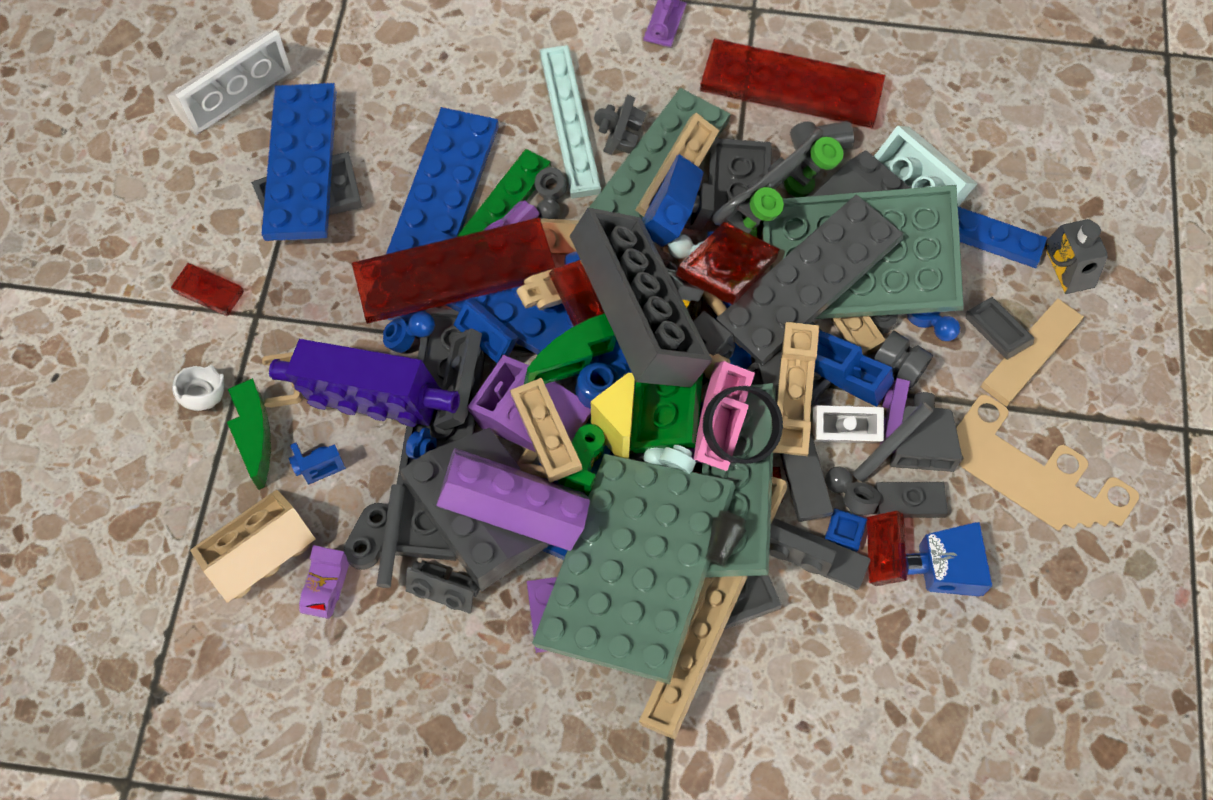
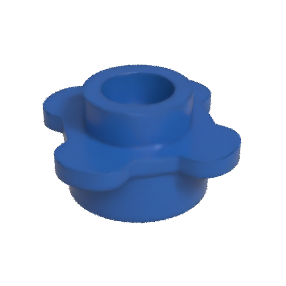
[406,427,437,459]

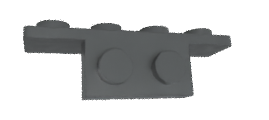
[769,518,870,590]

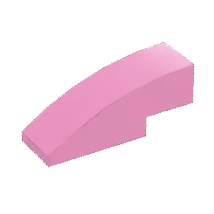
[694,361,755,471]

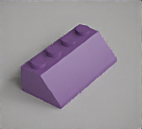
[436,448,590,551]

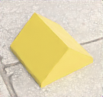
[591,373,635,459]

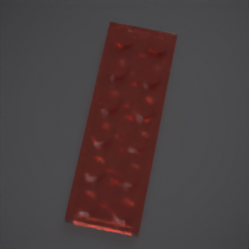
[700,38,886,128]
[352,217,556,324]

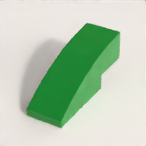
[524,313,617,384]
[227,378,271,490]

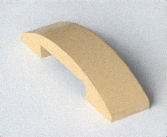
[773,322,819,456]

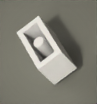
[810,405,884,443]

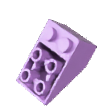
[467,355,591,452]

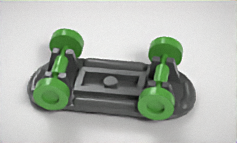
[713,128,844,248]

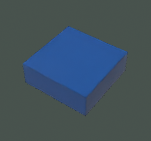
[825,508,867,552]

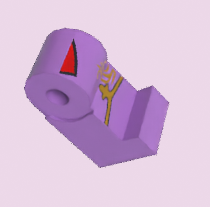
[299,545,349,619]

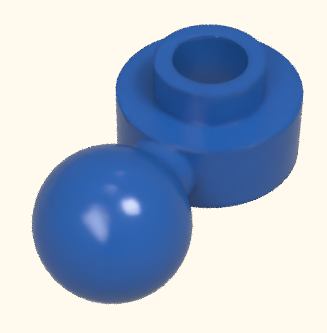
[383,312,435,353]
[907,312,960,342]

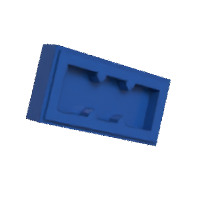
[453,298,519,363]

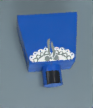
[903,522,992,597]

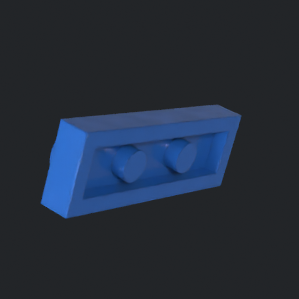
[958,207,1047,268]

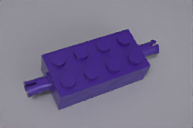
[269,339,460,427]

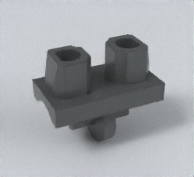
[594,94,646,155]

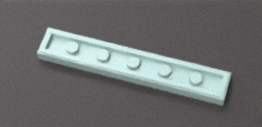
[540,45,601,199]

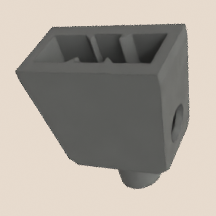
[890,392,962,472]

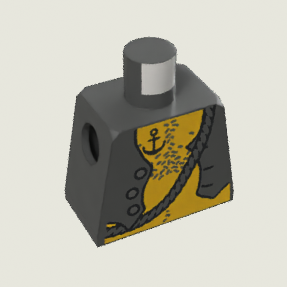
[1044,219,1108,294]

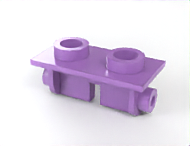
[643,0,687,47]

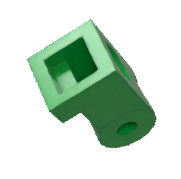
[558,424,605,496]

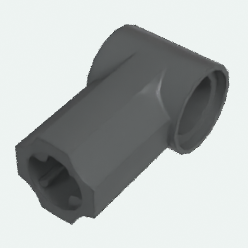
[790,121,854,151]

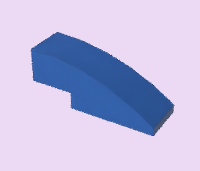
[814,330,894,407]

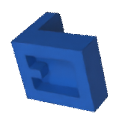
[288,442,346,485]

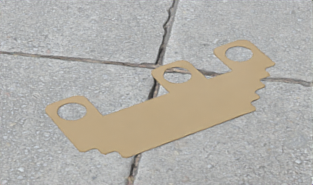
[956,395,1139,531]

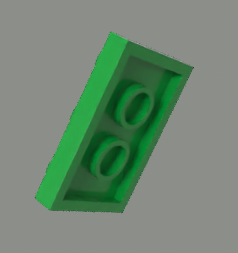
[630,373,703,454]

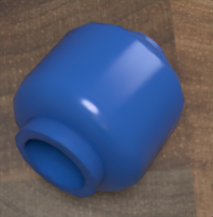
[575,363,620,409]

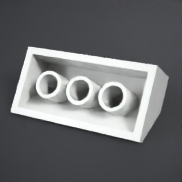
[167,30,291,136]

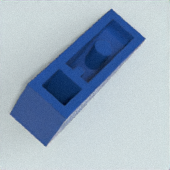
[642,154,704,247]

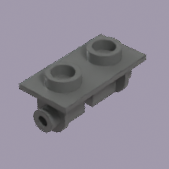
[406,560,479,614]

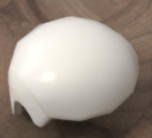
[172,365,225,411]

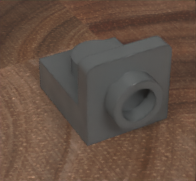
[684,183,715,232]

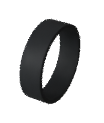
[703,386,783,464]

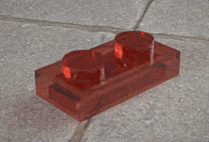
[867,510,907,586]

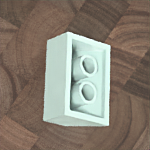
[874,125,977,207]

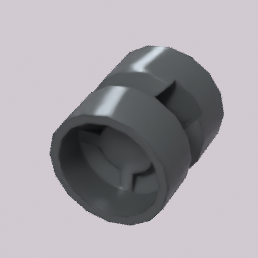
[873,331,933,391]

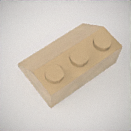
[190,489,316,603]

